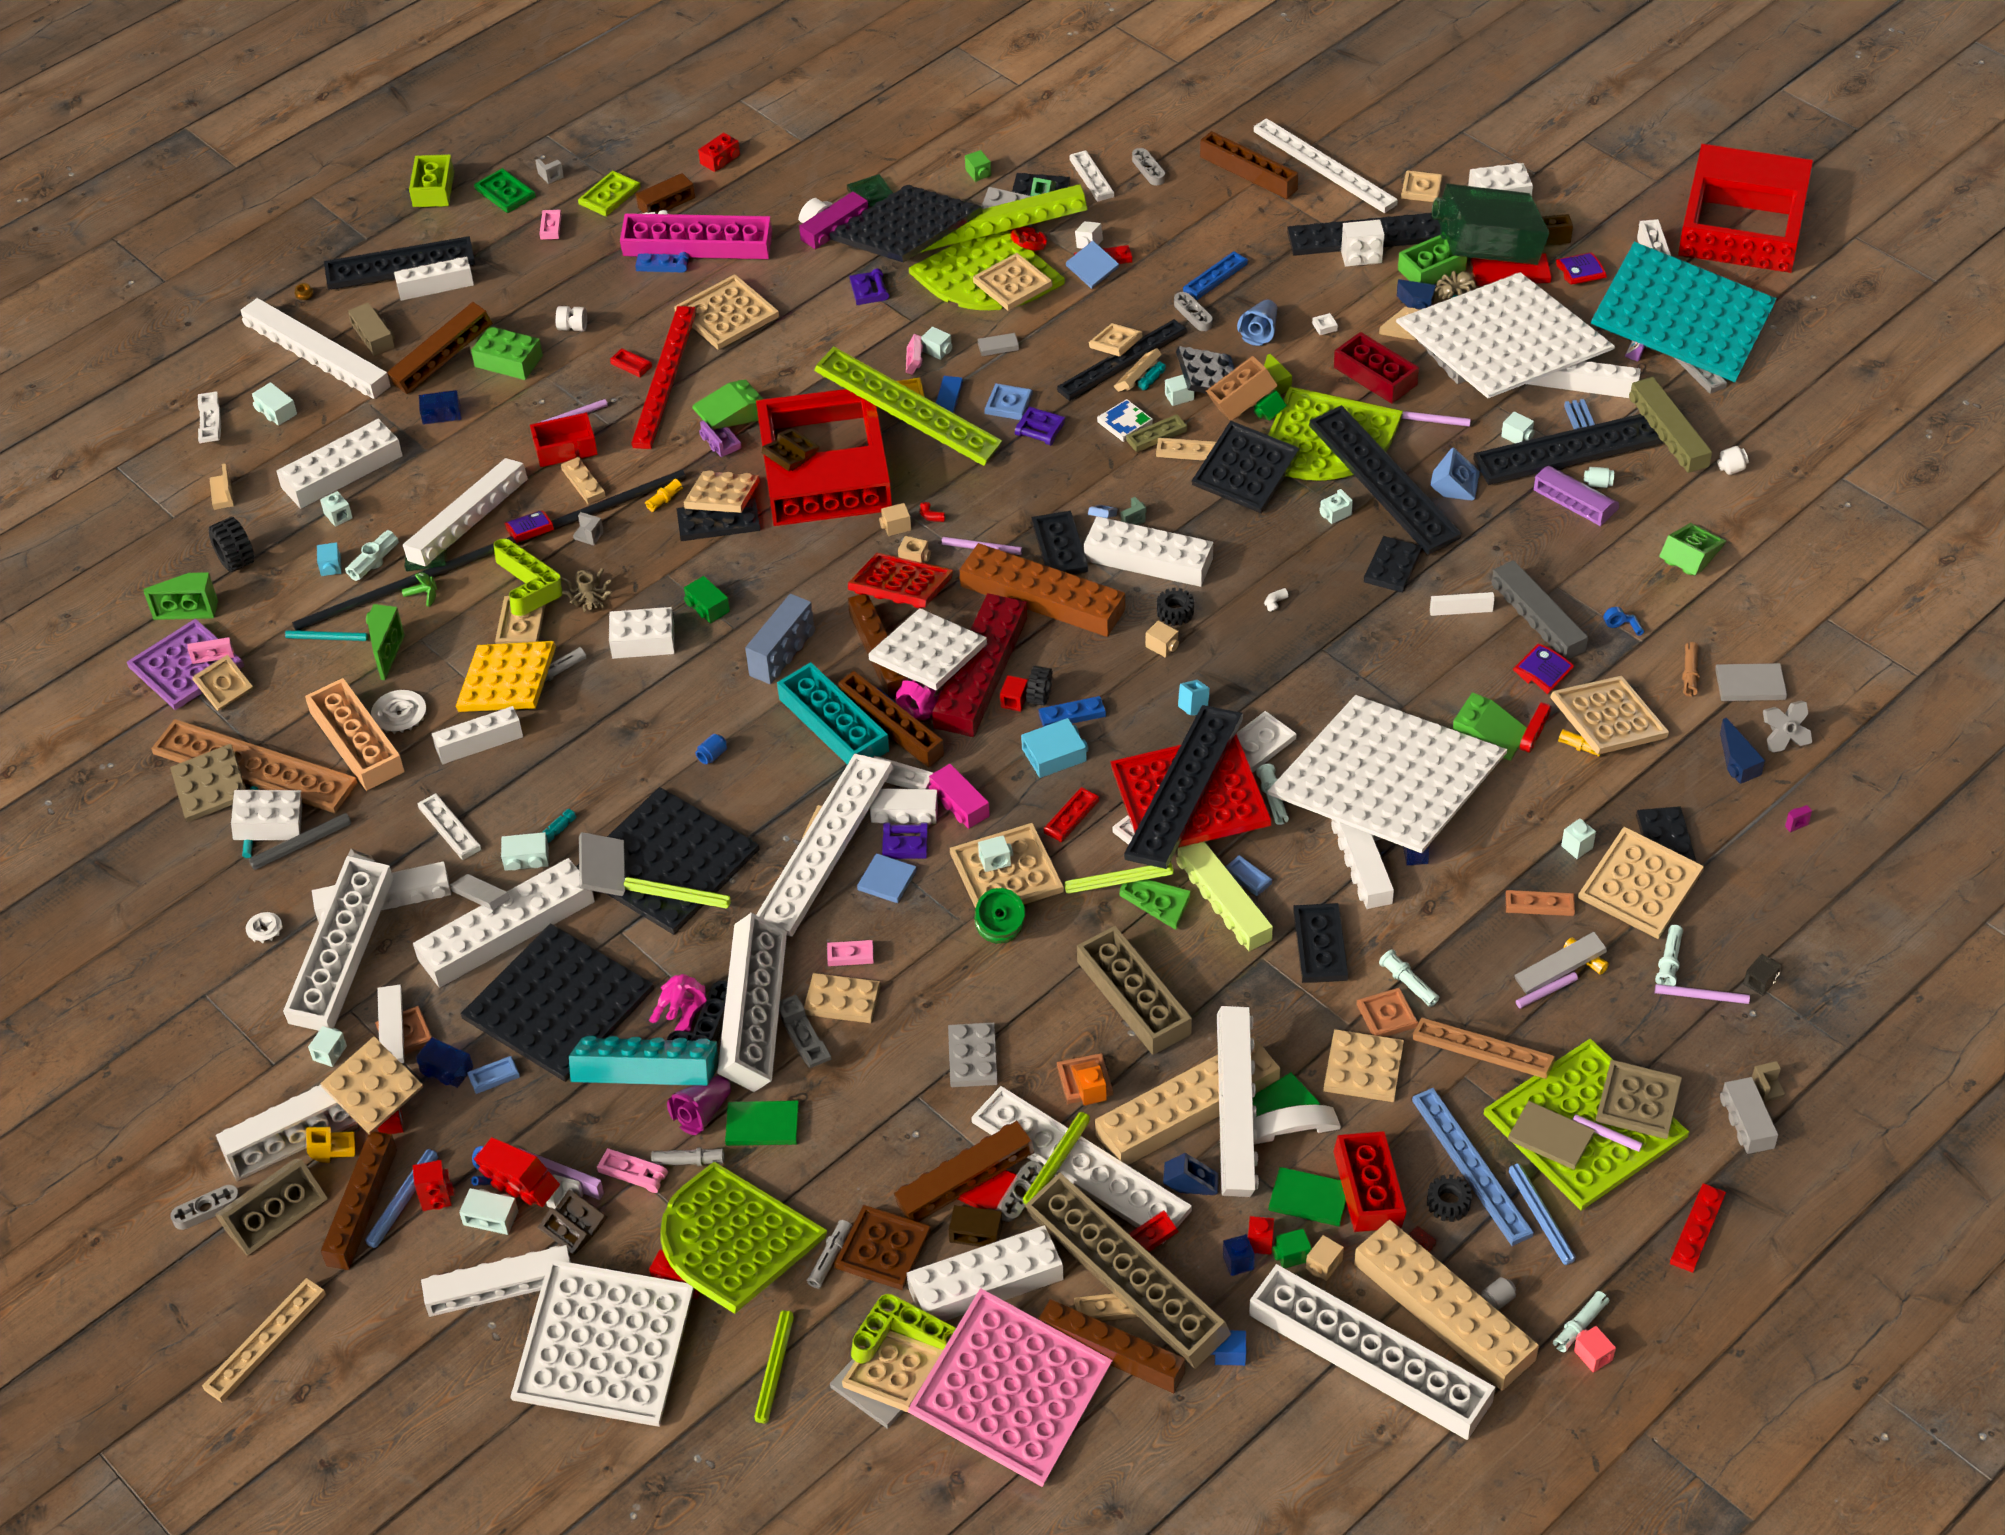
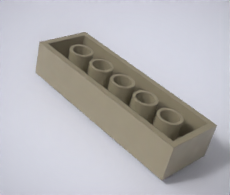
[1077,926,1192,1055]

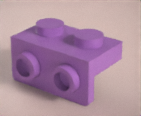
[699,420,741,457]

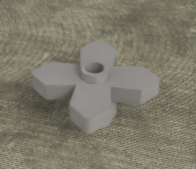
[1763,700,1812,752]

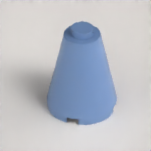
[1237,300,1277,346]

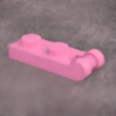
[597,1148,668,1193]

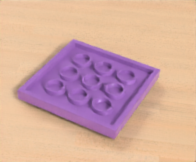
[127,619,244,710]

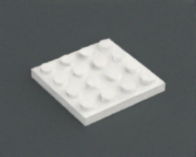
[869,608,987,690]

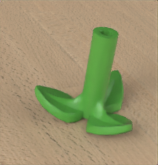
[402,572,437,607]

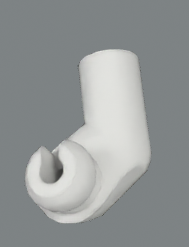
[1264,588,1288,612]

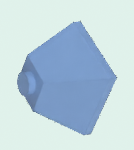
[1431,447,1480,501]

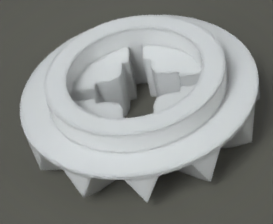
[246,912,283,943]

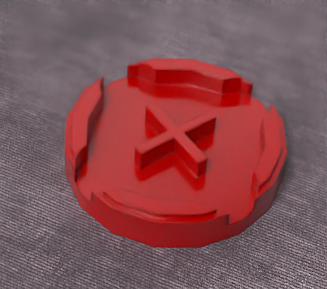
[1010,226,1047,250]

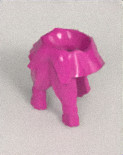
[896,680,942,722]
[649,974,707,1032]

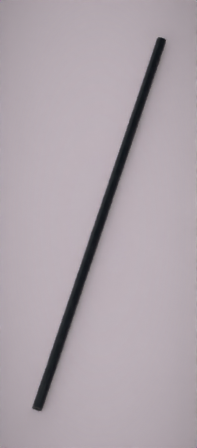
[292,469,686,631]

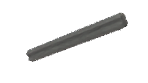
[249,813,351,870]

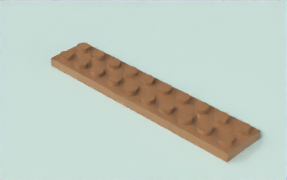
[151,719,357,813]

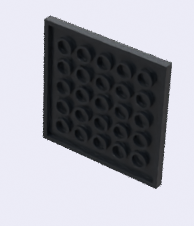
[829,185,983,263]
[576,787,760,935]
[460,923,654,1082]

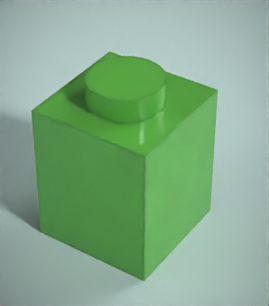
[965,150,991,182]

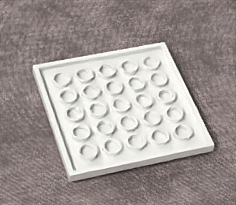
[511,1259,694,1427]

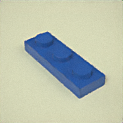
[1039,696,1106,727]

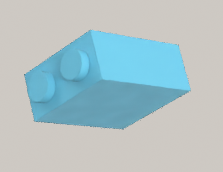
[1021,718,1088,778]

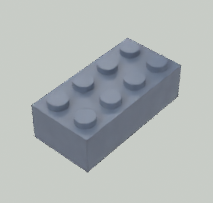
[745,594,815,684]

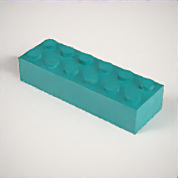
[777,662,889,765]
[569,1036,719,1086]

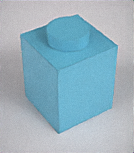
[317,543,341,576]
[1178,680,1210,715]

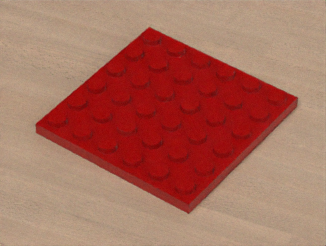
[1110,734,1271,848]

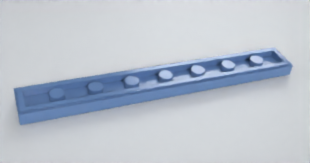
[1412,1088,1534,1246]

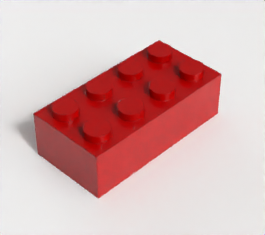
[1333,1131,1406,1232]

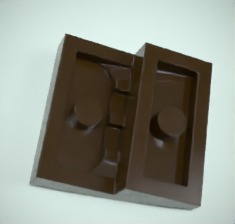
[761,428,819,471]
[538,1189,608,1255]

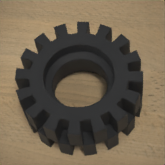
[1157,588,1194,626]
[1026,665,1053,706]
[1427,1174,1472,1222]

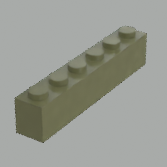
[1629,377,1712,473]

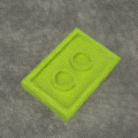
[578,170,641,217]

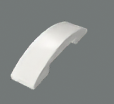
[198,392,221,443]
[1253,1105,1341,1144]

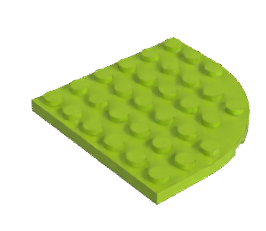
[909,230,1065,311]
[1268,387,1403,480]
[660,1162,827,1314]

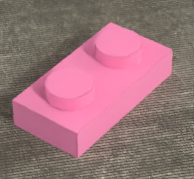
[540,210,562,240]
[906,334,923,375]
[188,638,234,664]
[827,940,873,966]

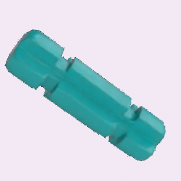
[1138,361,1166,390]
[541,808,576,843]

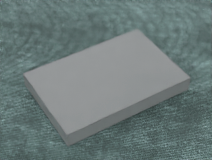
[1715,663,1787,701]
[579,832,625,896]
[830,1348,904,1429]

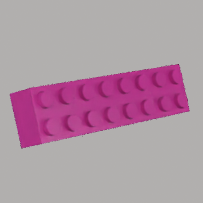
[620,214,772,259]

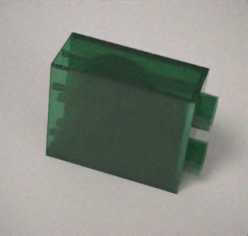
[1432,183,1549,265]

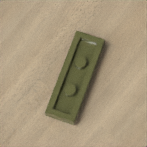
[1126,414,1187,452]

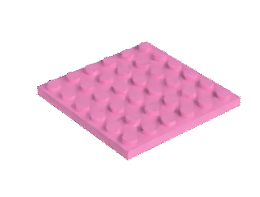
[908,1288,1112,1487]

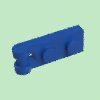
[635,252,689,273]

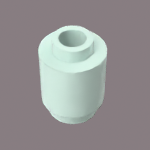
[1584,467,1614,488]

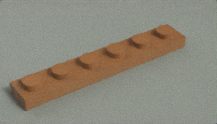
[1413,1017,1555,1079]

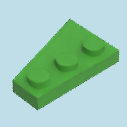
[1120,879,1190,930]

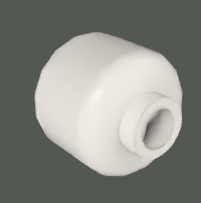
[1717,446,1749,475]

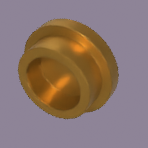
[294,283,313,300]

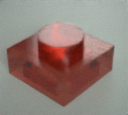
[1408,1226,1436,1252]

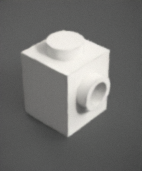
[1075,221,1103,248]

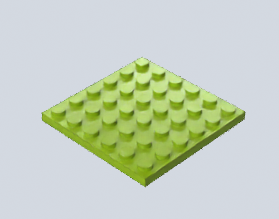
[1484,1039,1689,1211]

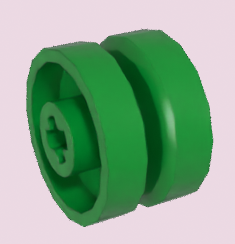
[974,888,1025,944]

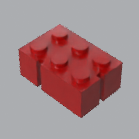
[530,412,598,467]
[474,1137,560,1207]

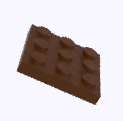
[834,1205,931,1291]

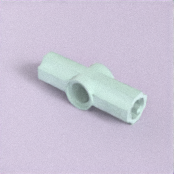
[345,530,399,581]

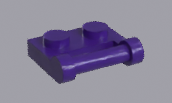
[849,268,889,305]
[1015,407,1065,446]
[882,822,928,859]

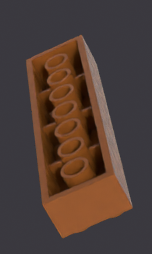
[959,543,1125,637]

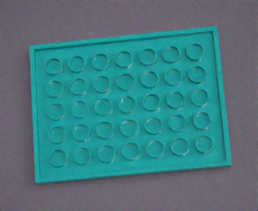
[1591,241,1777,382]

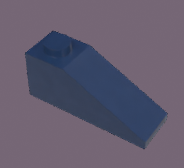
[1720,718,1765,784]

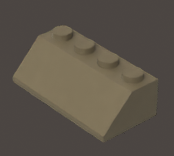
[215,1159,328,1255]

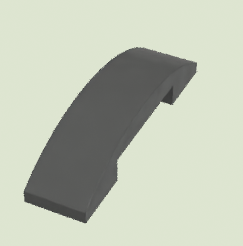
[779,995,832,1068]

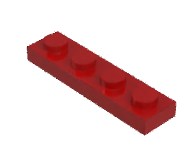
[1670,1183,1726,1273]

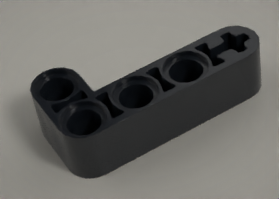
[667,980,728,1044]

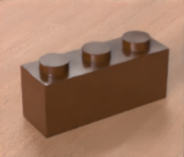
[636,173,695,214]

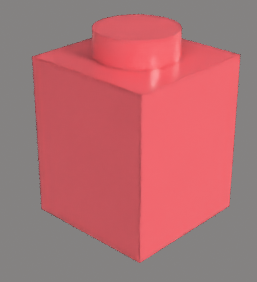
[1574,1326,1616,1373]

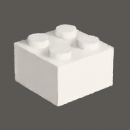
[1341,220,1384,267]

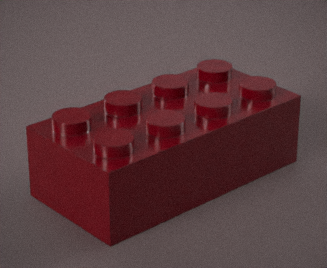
[1334,332,1419,404]

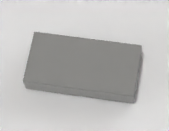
[978,333,1019,356]

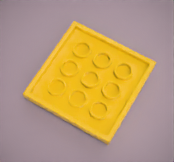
[456,641,556,712]

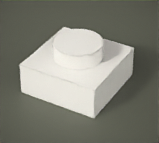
[1312,313,1338,335]

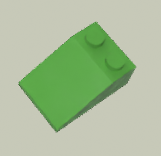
[692,379,763,430]
[1659,523,1726,575]
[144,572,218,620]
[366,604,405,680]
[1453,692,1527,761]

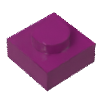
[1785,805,1812,832]

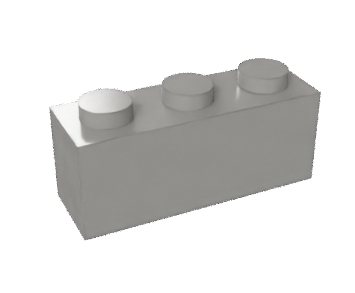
[1720,1077,1778,1154]

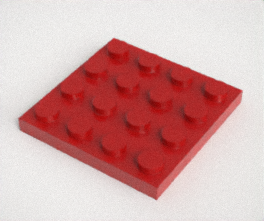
[848,552,953,608]

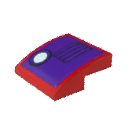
[1556,252,1606,285]
[504,510,554,543]
[1513,644,1574,694]

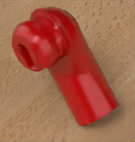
[919,502,945,522]

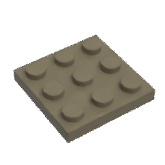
[170,743,246,822]
[1596,1060,1682,1139]

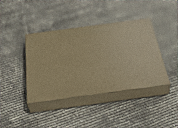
[1508,1101,1595,1170]

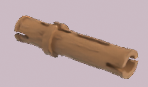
[1682,642,1700,697]

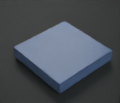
[1066,241,1119,289]
[985,383,1033,420]
[857,853,916,903]

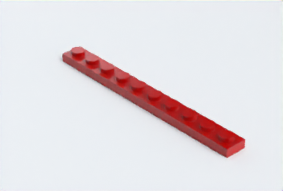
[631,306,697,449]

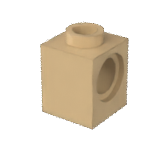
[898,536,931,563]
[1306,1235,1344,1281]

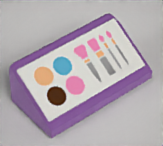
[1625,341,1646,361]

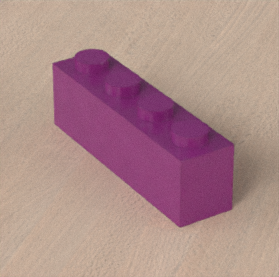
[799,192,868,250]

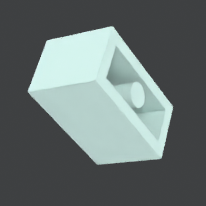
[252,382,297,426]
[501,832,549,871]
[459,1188,518,1235]

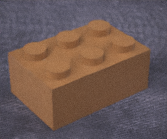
[1206,356,1278,421]

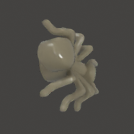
[1435,271,1478,299]
[561,568,612,612]

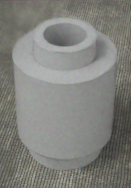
[1480,1277,1516,1310]

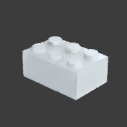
[1468,163,1533,210]
[609,607,674,659]
[231,790,302,840]

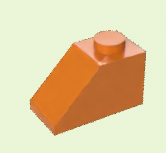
[1071,1060,1106,1106]

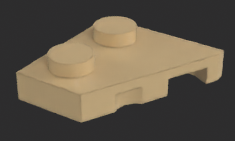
[1379,307,1421,340]

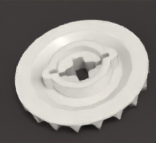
[371,690,426,734]

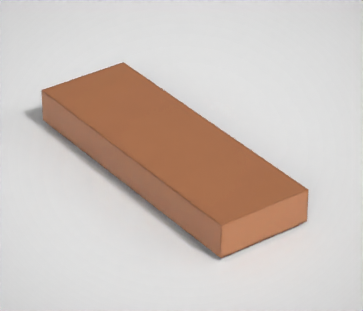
[1505,890,1575,916]

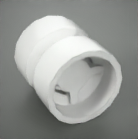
[556,306,587,331]

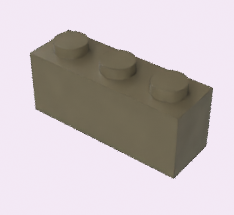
[348,303,395,356]

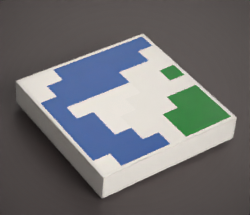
[1097,399,1153,442]

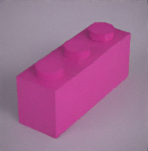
[929,764,990,829]

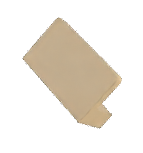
[210,464,234,510]

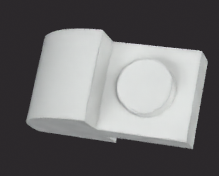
[798,198,832,223]

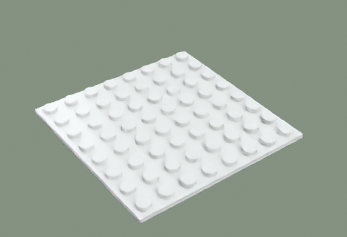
[1396,272,1615,398]
[1267,695,1507,853]

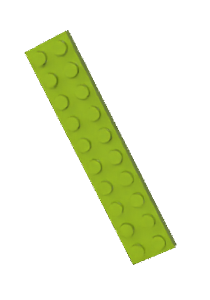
[814,346,1002,466]

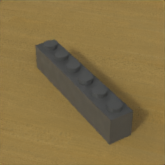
[1491,560,1588,660]

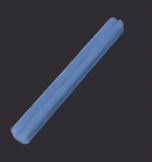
[365,1149,438,1248]
[1509,1163,1576,1265]

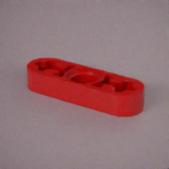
[1519,702,1552,753]

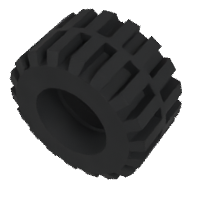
[209,516,254,572]

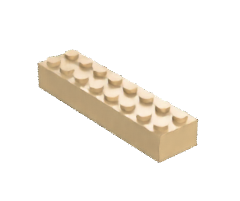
[1095,1036,1280,1165]
[1354,1220,1539,1391]

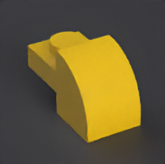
[306,1127,355,1163]

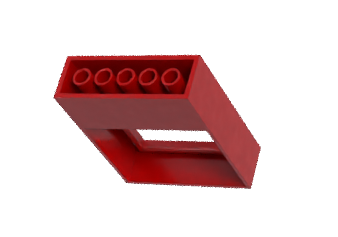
[1678,144,1813,273]
[756,389,892,526]

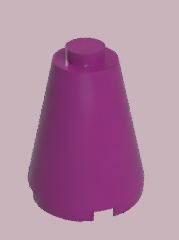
[667,1075,731,1135]

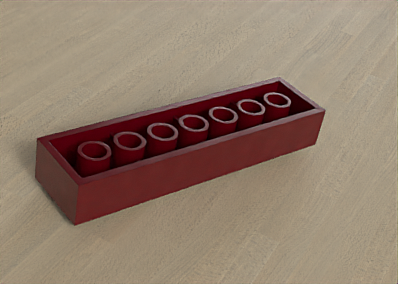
[932,593,1027,737]

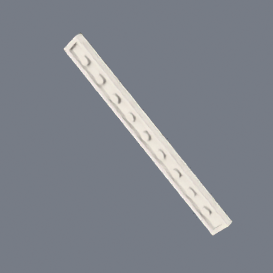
[1254,118,1398,213]

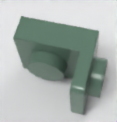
[1121,497,1147,525]

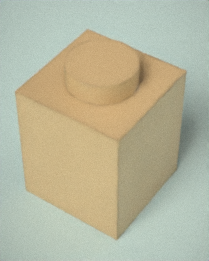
[879,503,911,536]
[1146,621,1179,658]

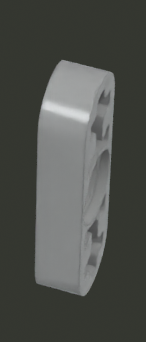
[1132,148,1165,186]
[1174,292,1212,331]
[997,1161,1043,1222]
[171,1185,240,1230]

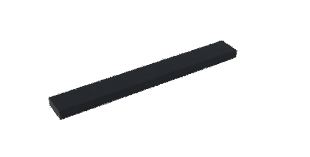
[1057,319,1187,401]

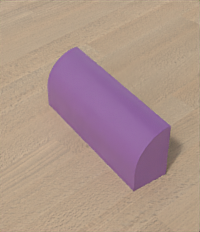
[1534,466,1619,526]

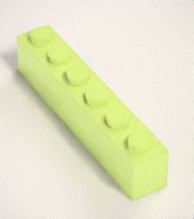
[1176,842,1273,951]

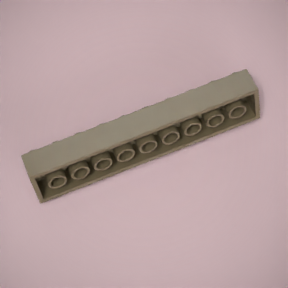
[1025,1172,1231,1369]

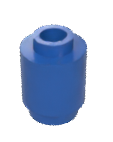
[695,734,727,764]

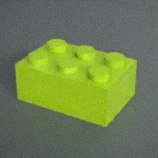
[409,155,454,207]

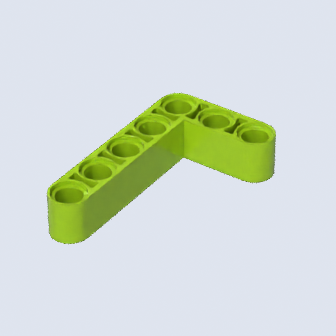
[494,539,562,616]
[851,1294,956,1364]

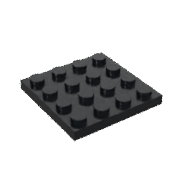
[1192,420,1300,514]

